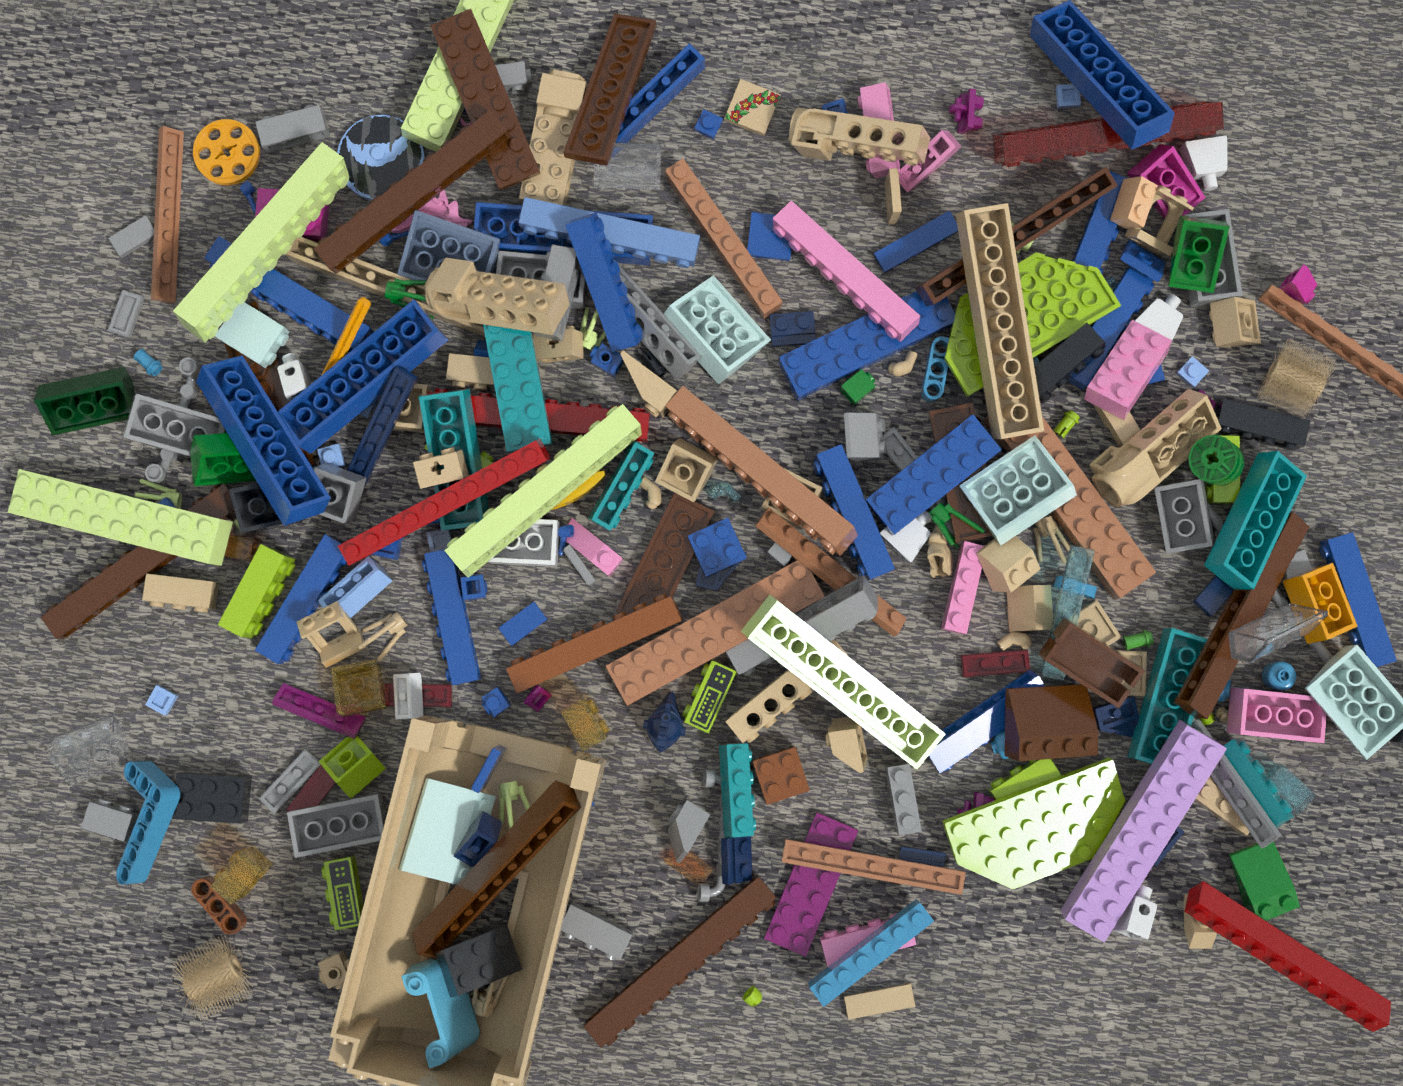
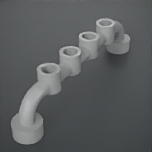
[145,357,199,483]
[697,769,728,902]

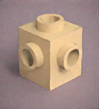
[318,950,350,989]

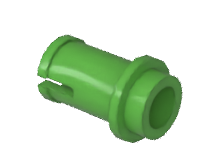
[1123,630,1154,650]

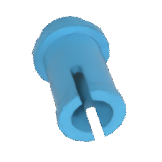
[133,349,163,376]

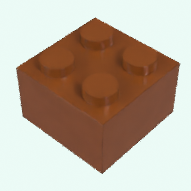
[752,746,810,805]

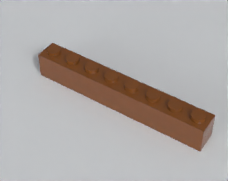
[506,593,683,693]

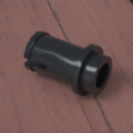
[640,351,666,378]

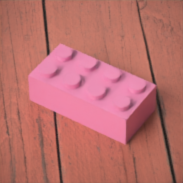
[1084,320,1172,420]
[1227,687,1327,743]

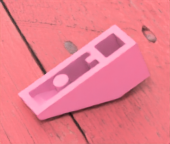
[899,130,962,193]
[566,518,623,577]

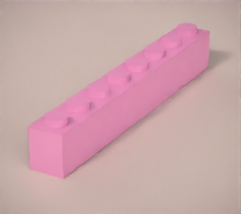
[773,201,920,342]

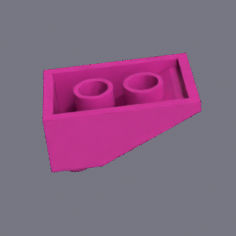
[1127,144,1206,219]

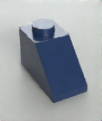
[453,811,503,867]

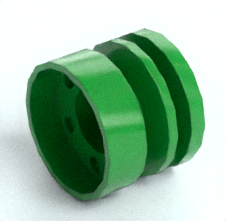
[1188,435,1244,486]

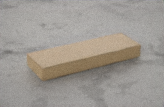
[843,983,915,1020]

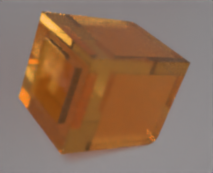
[224,535,260,562]

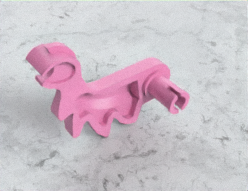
[392,190,474,233]

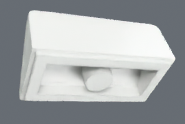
[393,673,423,720]

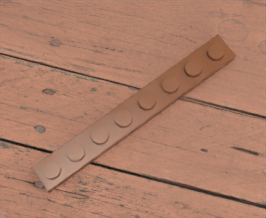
[151,126,184,304]
[1258,285,1403,400]
[755,507,907,637]
[781,839,966,895]

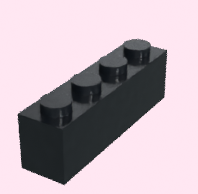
[1034,322,1106,404]
[1215,399,1311,451]

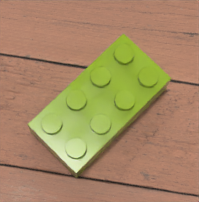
[218,544,296,638]

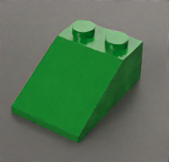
[1168,215,1230,293]
[1229,842,1300,921]

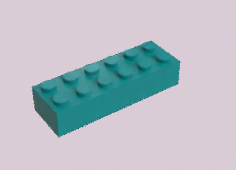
[483,324,553,453]
[419,389,489,531]
[1204,450,1307,590]
[1127,628,1208,765]

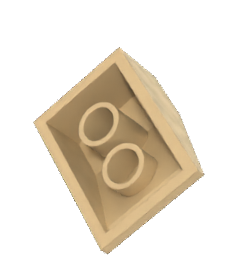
[620,351,677,418]

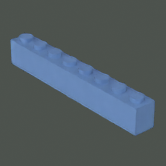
[519,197,700,268]

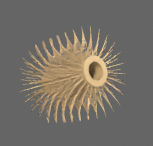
[1257,338,1337,419]
[172,936,253,1021]

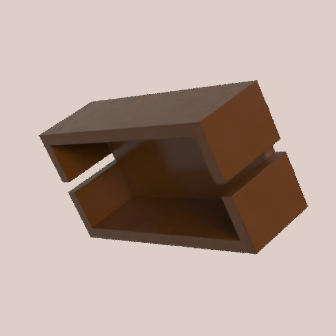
[1038,617,1145,708]

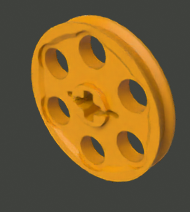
[193,119,260,186]

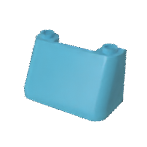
[401,959,480,1068]

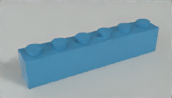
[808,899,934,1007]

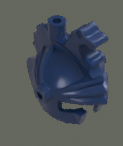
[642,691,686,753]

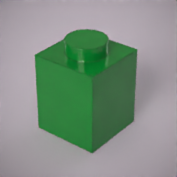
[839,369,876,406]

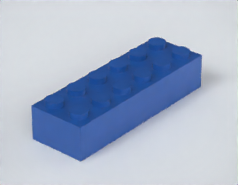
[865,415,1002,535]
[812,444,895,581]

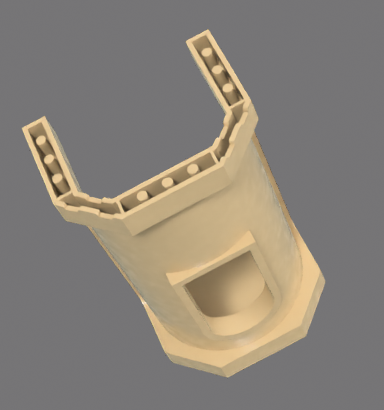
[328,716,606,1086]

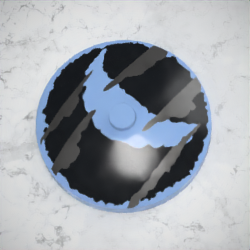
[337,115,425,201]

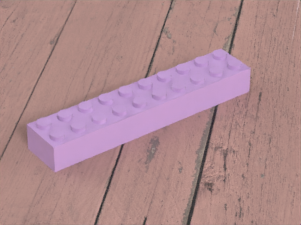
[1060,720,1227,943]

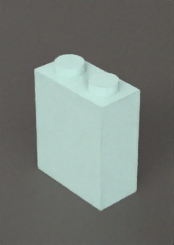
[215,302,290,369]

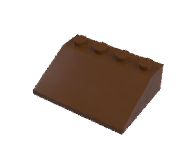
[1004,684,1098,761]

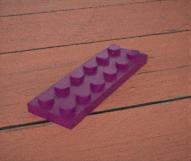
[764,812,858,957]

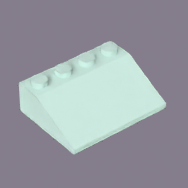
[664,275,771,384]
[959,435,1077,546]
[1305,645,1403,760]
[399,778,496,884]

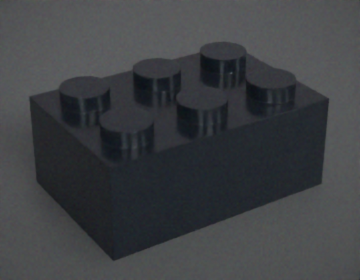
[223,483,307,538]
[172,772,252,824]
[435,925,523,998]

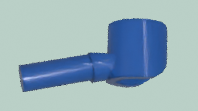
[240,181,256,214]
[379,230,409,246]
[558,525,574,556]

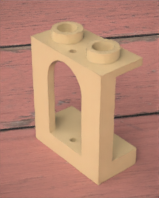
[1125,185,1194,256]
[297,601,366,668]

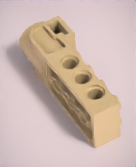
[519,70,587,206]
[788,107,930,166]
[425,258,570,335]
[1090,389,1222,507]
[725,639,849,743]

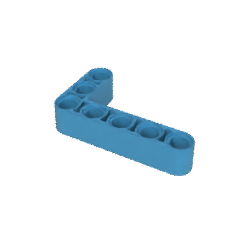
[921,337,1039,403]
[116,761,180,885]

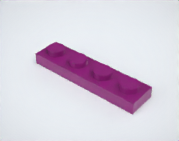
[272,683,365,739]

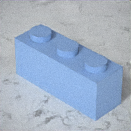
[318,556,393,623]

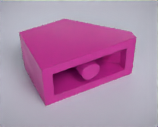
[1279,264,1318,304]

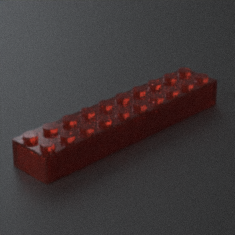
[992,101,1224,167]

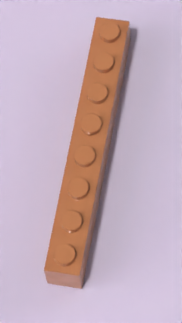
[665,158,783,320]

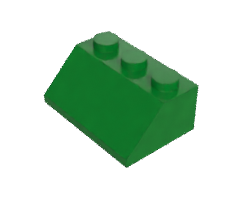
[190,433,256,486]

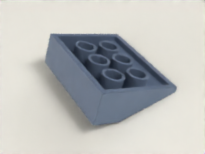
[397,210,500,280]

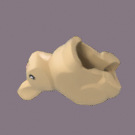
[927,525,953,578]

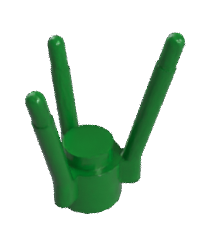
[385,278,434,319]
[928,503,985,548]

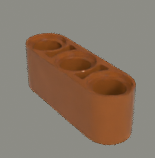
[191,876,247,935]

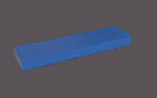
[873,211,958,274]

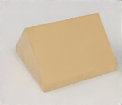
[1006,585,1054,632]

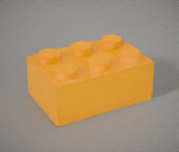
[1283,563,1357,644]

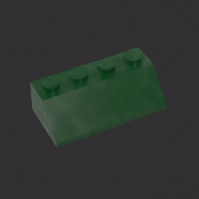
[34,367,135,436]

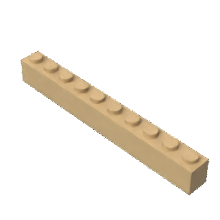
[285,237,485,337]

